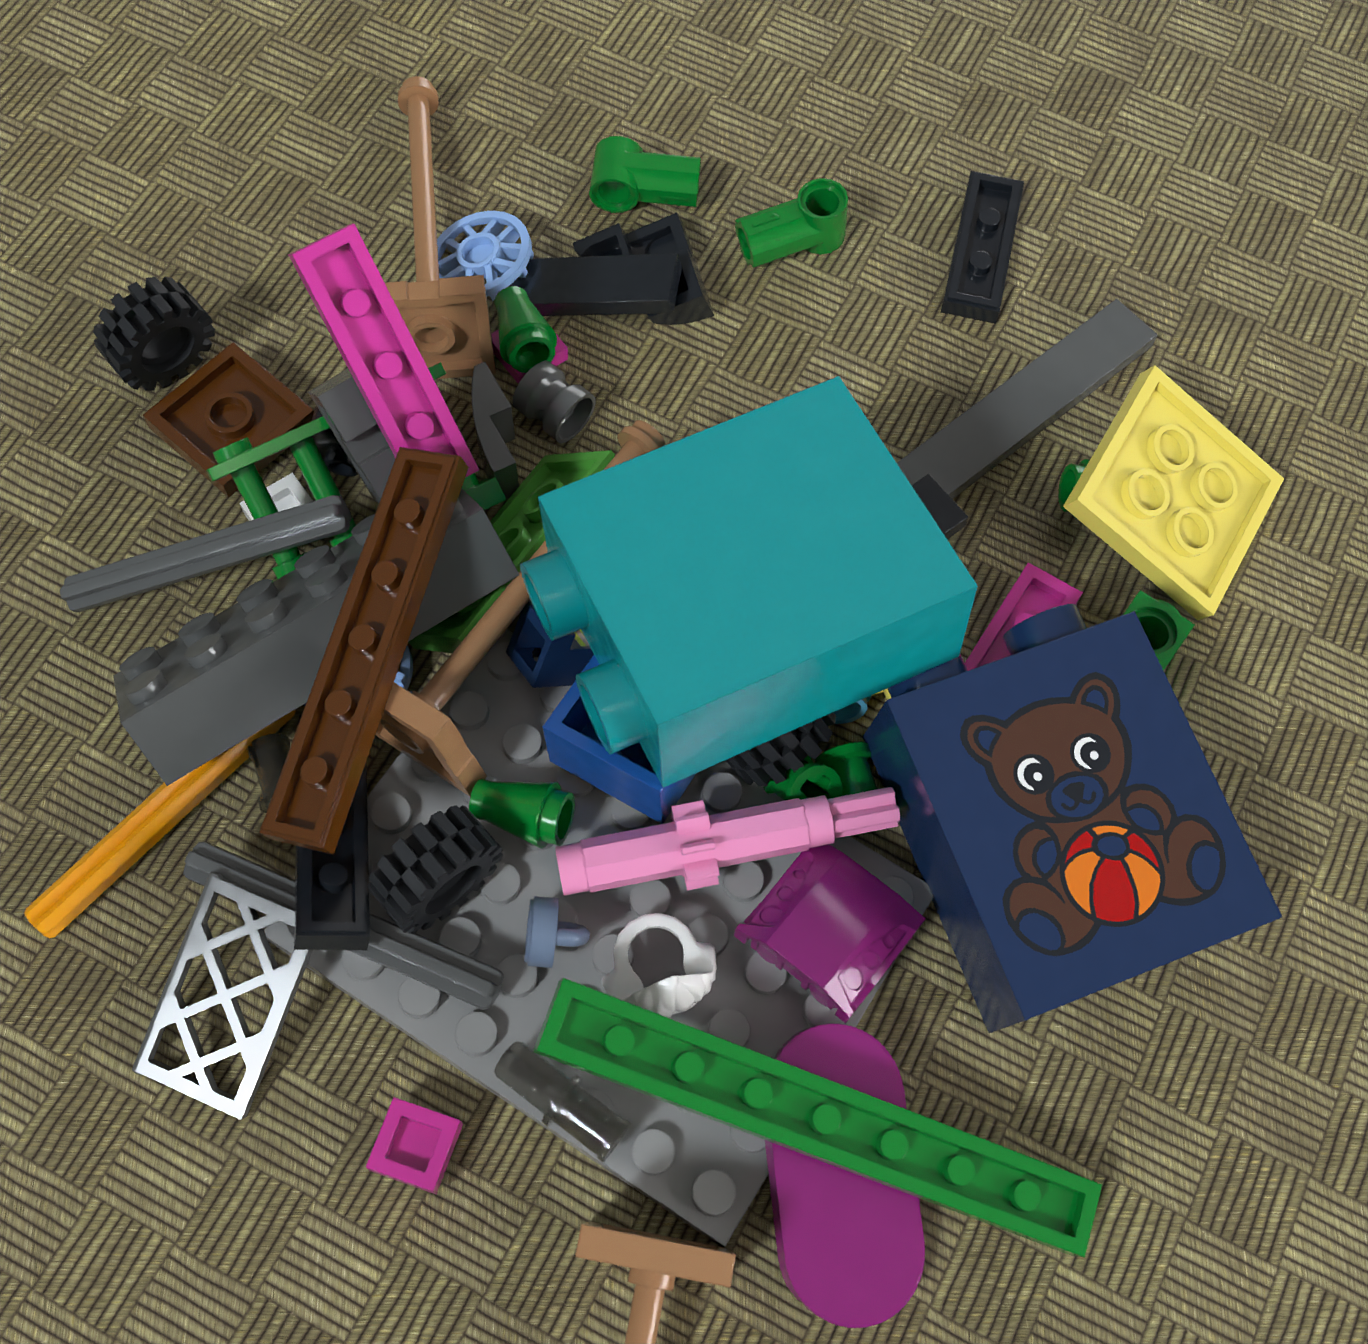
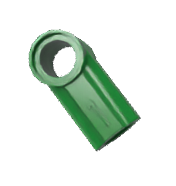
[589,136,701,213]
[735,178,848,268]

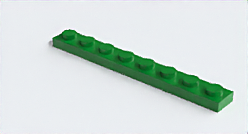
[533,978,1102,1258]

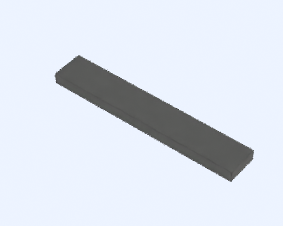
[897,299,1158,499]

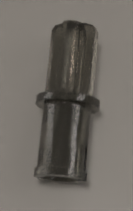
[494,1041,631,1162]

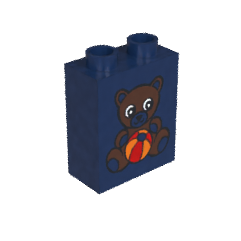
[863,604,1282,1033]

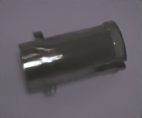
[247,733,291,813]

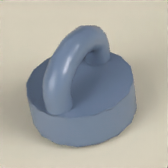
[524,896,590,968]

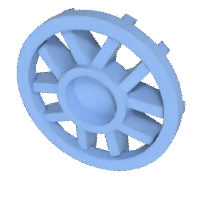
[437,211,534,301]

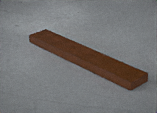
[259,447,469,855]

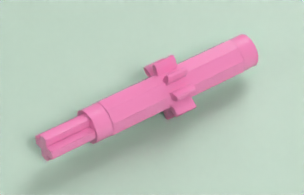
[555,787,900,896]

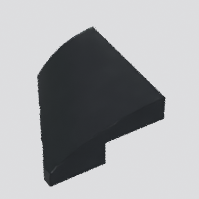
[573,212,714,325]

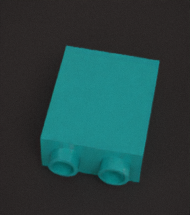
[520,376,978,788]

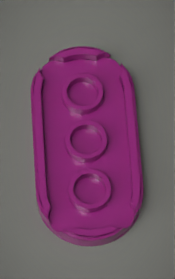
[765,1024,925,1328]

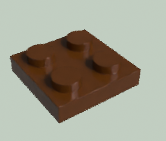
[143,342,314,498]

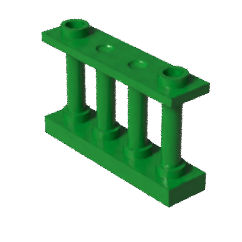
[206,362,506,582]

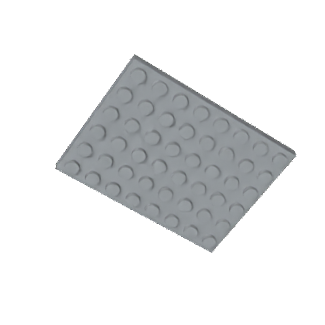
[264,629,933,1248]

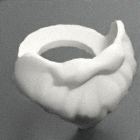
[601,913,717,1018]

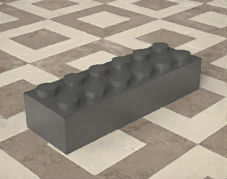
[113,488,520,786]

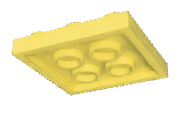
[1063,365,1284,620]

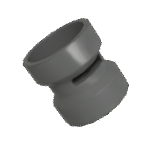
[512,361,596,443]

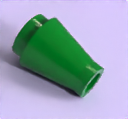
[494,286,557,373]
[469,779,575,849]

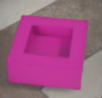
[366,1097,463,1195]

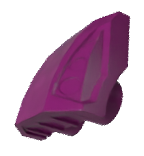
[734,844,926,1023]

